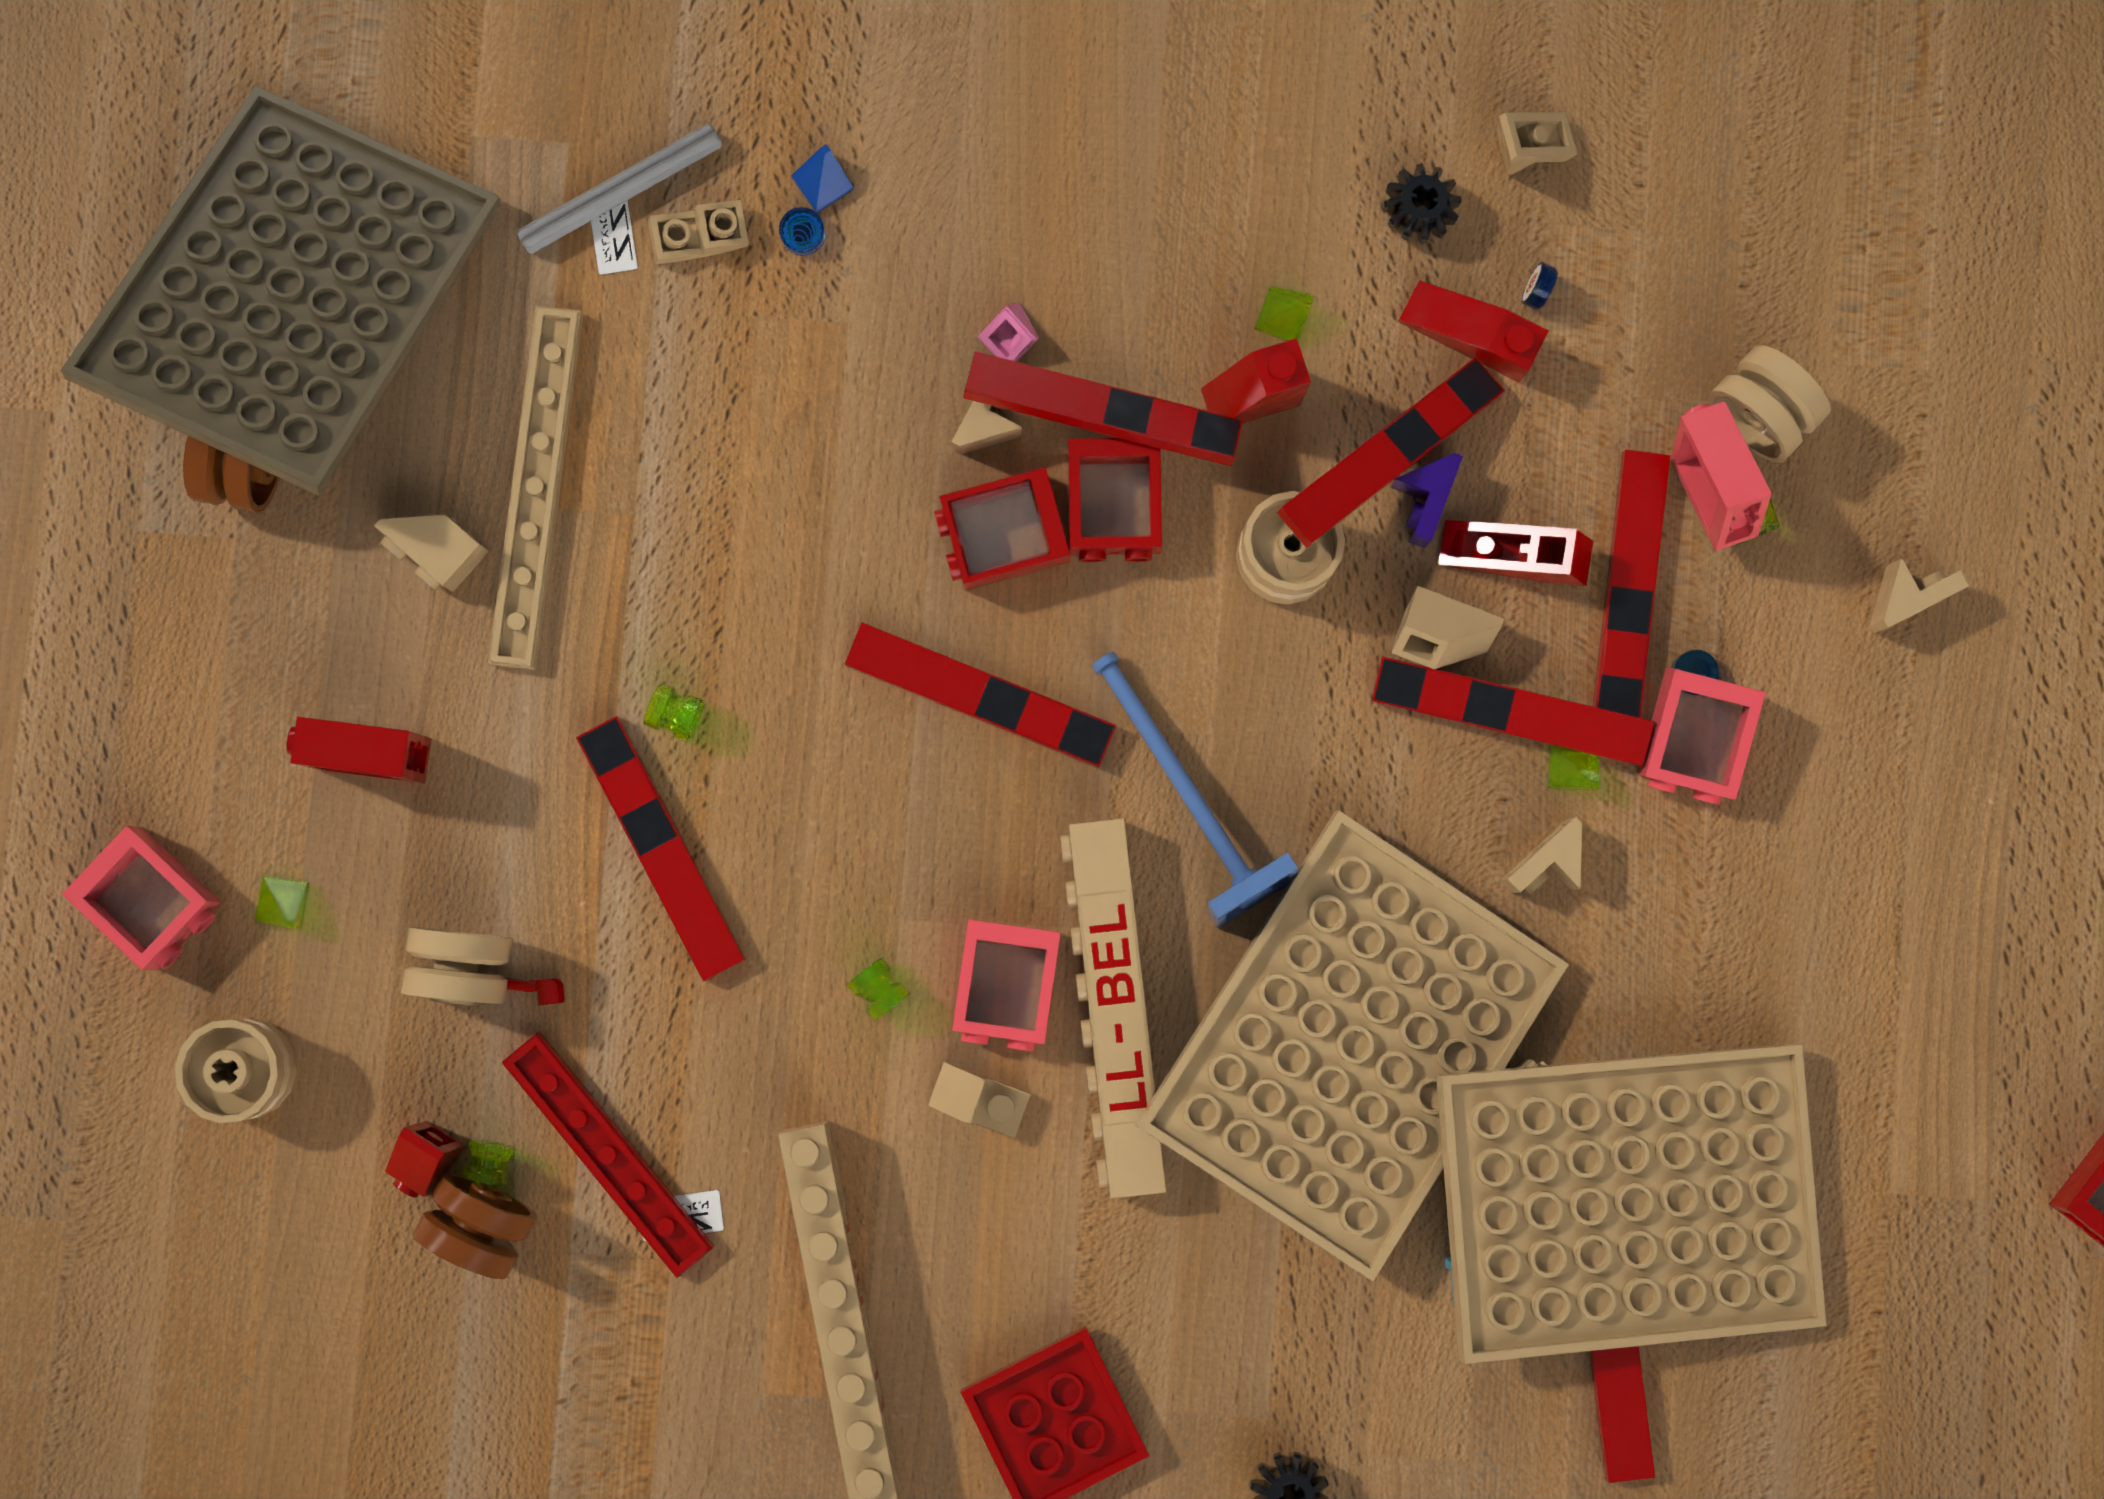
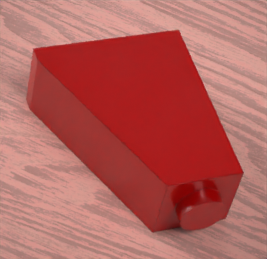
[1201,338,1311,424]

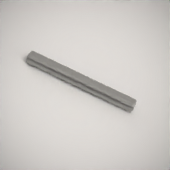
[517,124,722,253]

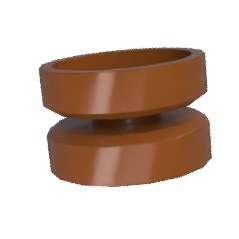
[183,436,279,513]
[413,1172,537,1280]

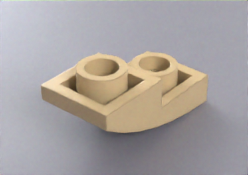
[648,200,749,265]

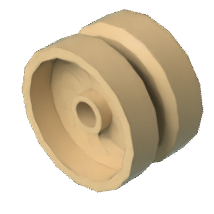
[1708,345,1831,463]
[1236,491,1345,605]
[400,927,513,1005]
[175,1018,297,1123]

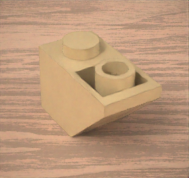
[374,515,489,592]
[1391,586,1504,669]

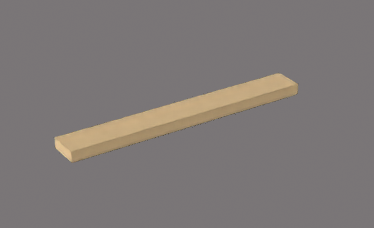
[488,305,584,671]

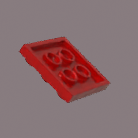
[960,1326,1150,1499]

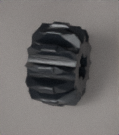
[1382,163,1461,244]
[1249,1452,1329,1499]

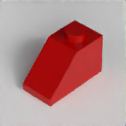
[385,1121,466,1198]

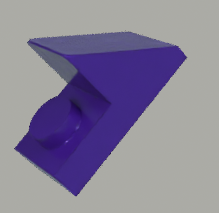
[1390,453,1463,548]

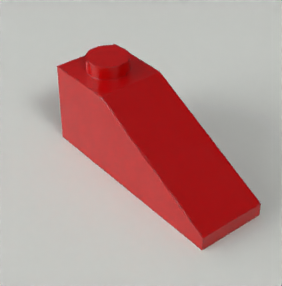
[1398,280,1549,383]
[1439,520,1594,586]

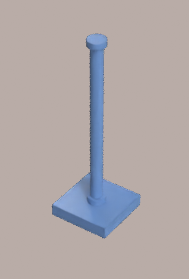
[1092,652,1298,929]

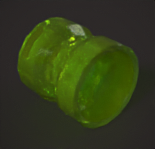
[644,683,705,742]
[846,957,911,1022]

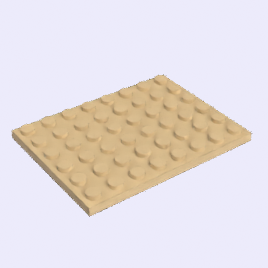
[1135,810,1569,1282]
[1436,1044,1827,1364]

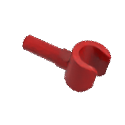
[506,978,565,1006]

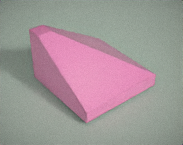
[978,302,1039,362]

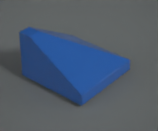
[791,144,854,214]

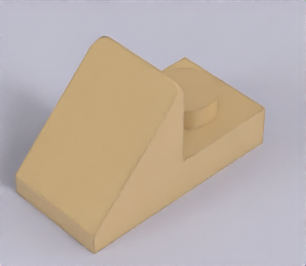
[1496,112,1578,175]
[951,401,1022,455]
[1869,559,1969,633]
[1500,817,1582,894]
[928,1062,1031,1138]

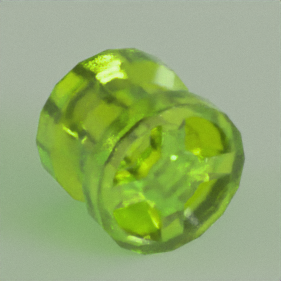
[461,1138,516,1186]

